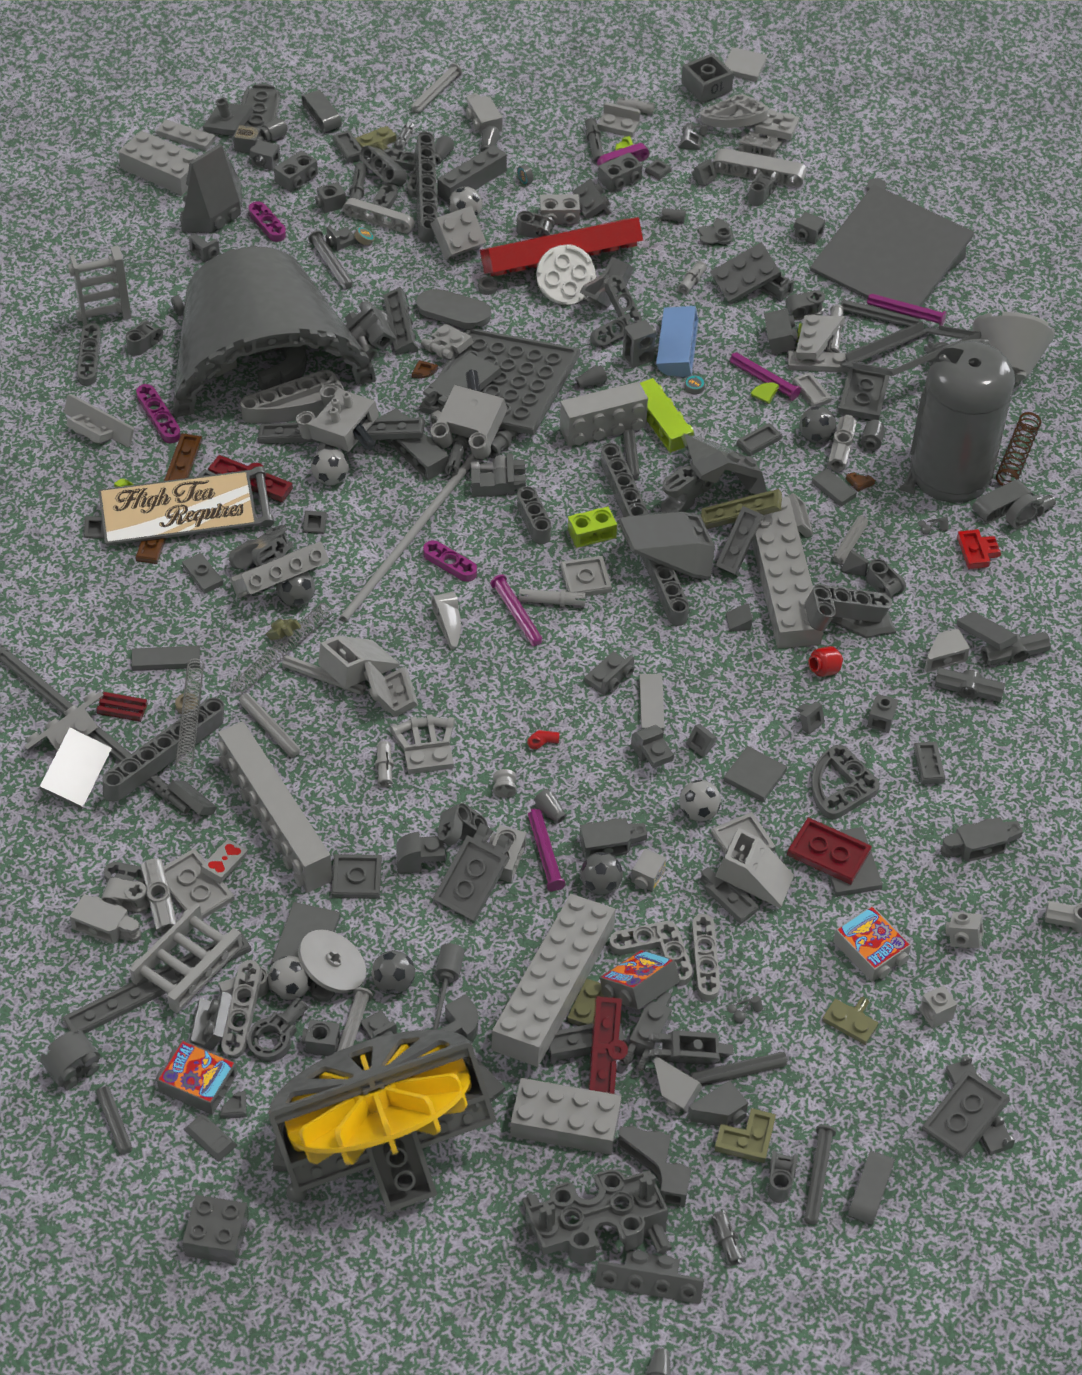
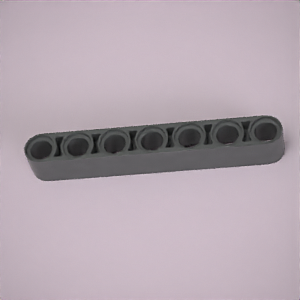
[415,131,438,243]
[102,697,224,802]

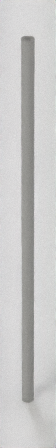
[340,445,482,622]

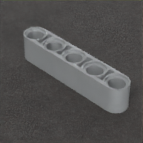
[713,148,807,188]

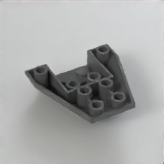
[618,511,715,580]

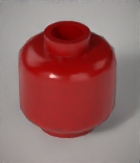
[809,646,843,677]

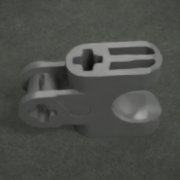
[661,466,714,512]
[229,525,293,569]

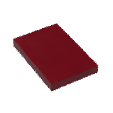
[787,817,872,885]

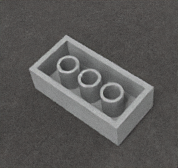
[118,130,199,195]
[560,382,648,447]
[510,1078,622,1155]

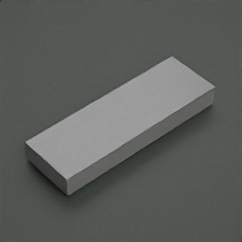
[639,674,665,732]

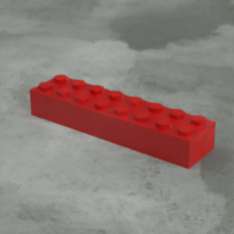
[480,217,643,276]

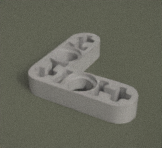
[609,921,692,986]

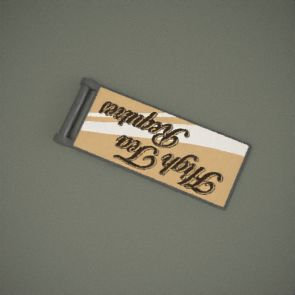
[98,466,274,546]

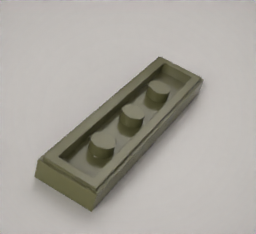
[701,489,782,529]

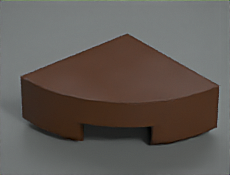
[412,360,438,379]
[846,473,876,492]

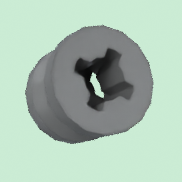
[493,769,516,797]

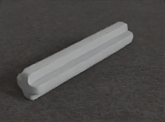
[833,515,868,564]

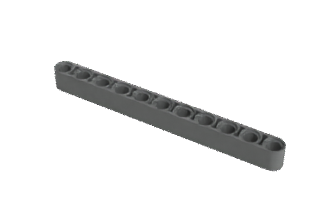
[600,443,689,626]

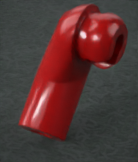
[527,730,560,749]

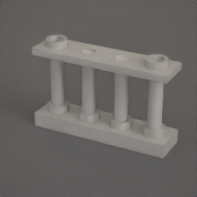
[68,246,131,326]
[130,903,243,1013]

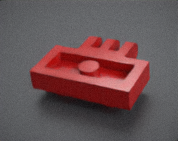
[957,529,1001,569]

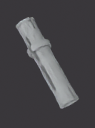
[826,305,844,353]
[519,588,586,607]

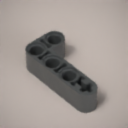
[805,584,892,631]

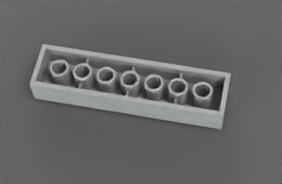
[752,497,823,649]
[217,721,332,893]
[491,894,616,1067]

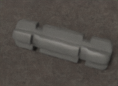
[394,122,415,150]

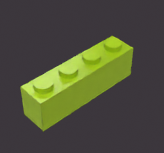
[640,378,694,453]

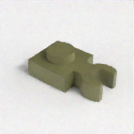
[265,619,301,641]

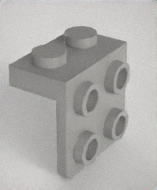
[364,661,418,717]

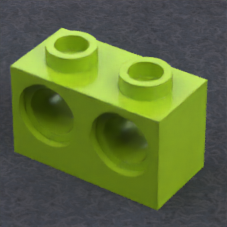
[567,506,617,548]

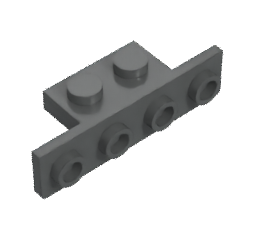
[595,1250,704,1304]

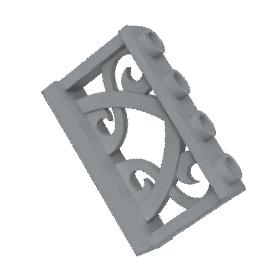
[230,542,329,598]

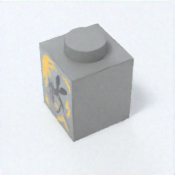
[631,849,667,891]

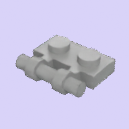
[421,324,474,359]

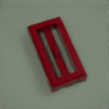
[96,691,148,722]

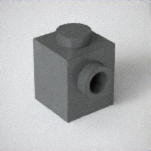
[793,212,826,245]
[867,694,899,733]

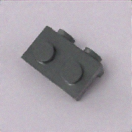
[572,178,612,219]

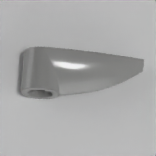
[431,592,461,650]

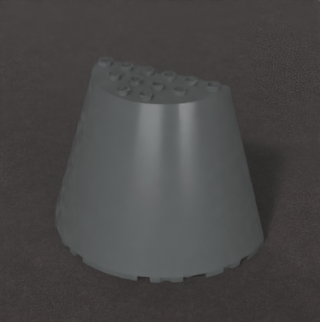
[173,246,376,418]

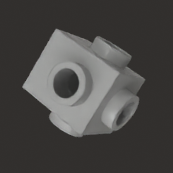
[946,912,984,949]

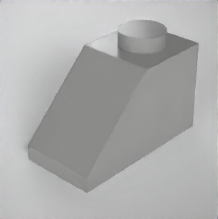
[925,628,970,672]
[654,1056,703,1113]

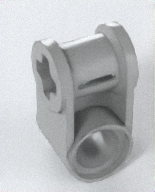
[101,878,150,913]

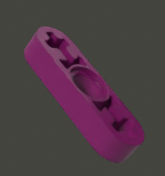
[597,143,650,166]
[249,201,286,242]
[423,540,477,582]

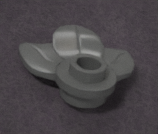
[698,217,733,244]

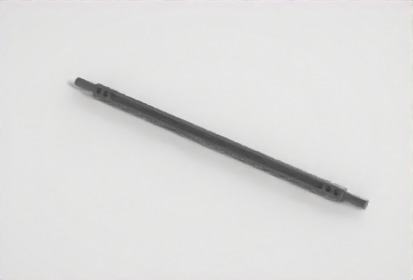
[0,644,191,814]

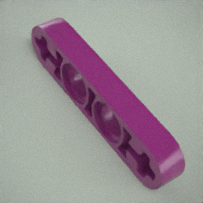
[136,384,181,443]

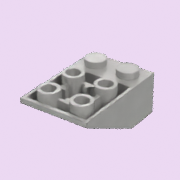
[318,636,400,689]
[715,828,794,908]

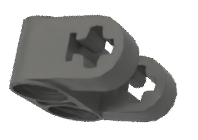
[438,803,488,846]

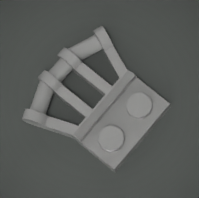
[390,714,455,774]

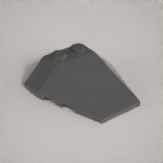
[180,144,243,233]
[682,433,767,494]

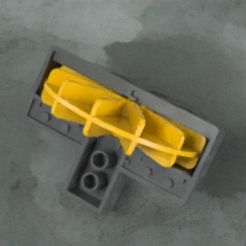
[268,1029,497,1213]

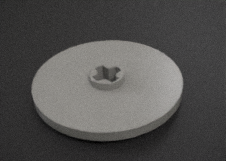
[298,930,366,993]

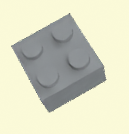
[431,206,486,260]

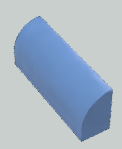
[656,306,699,377]

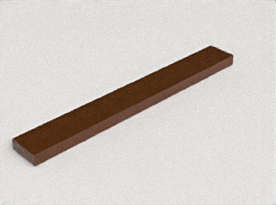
[136,433,202,564]

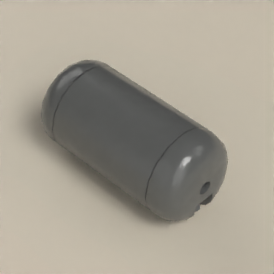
[910,341,1015,503]

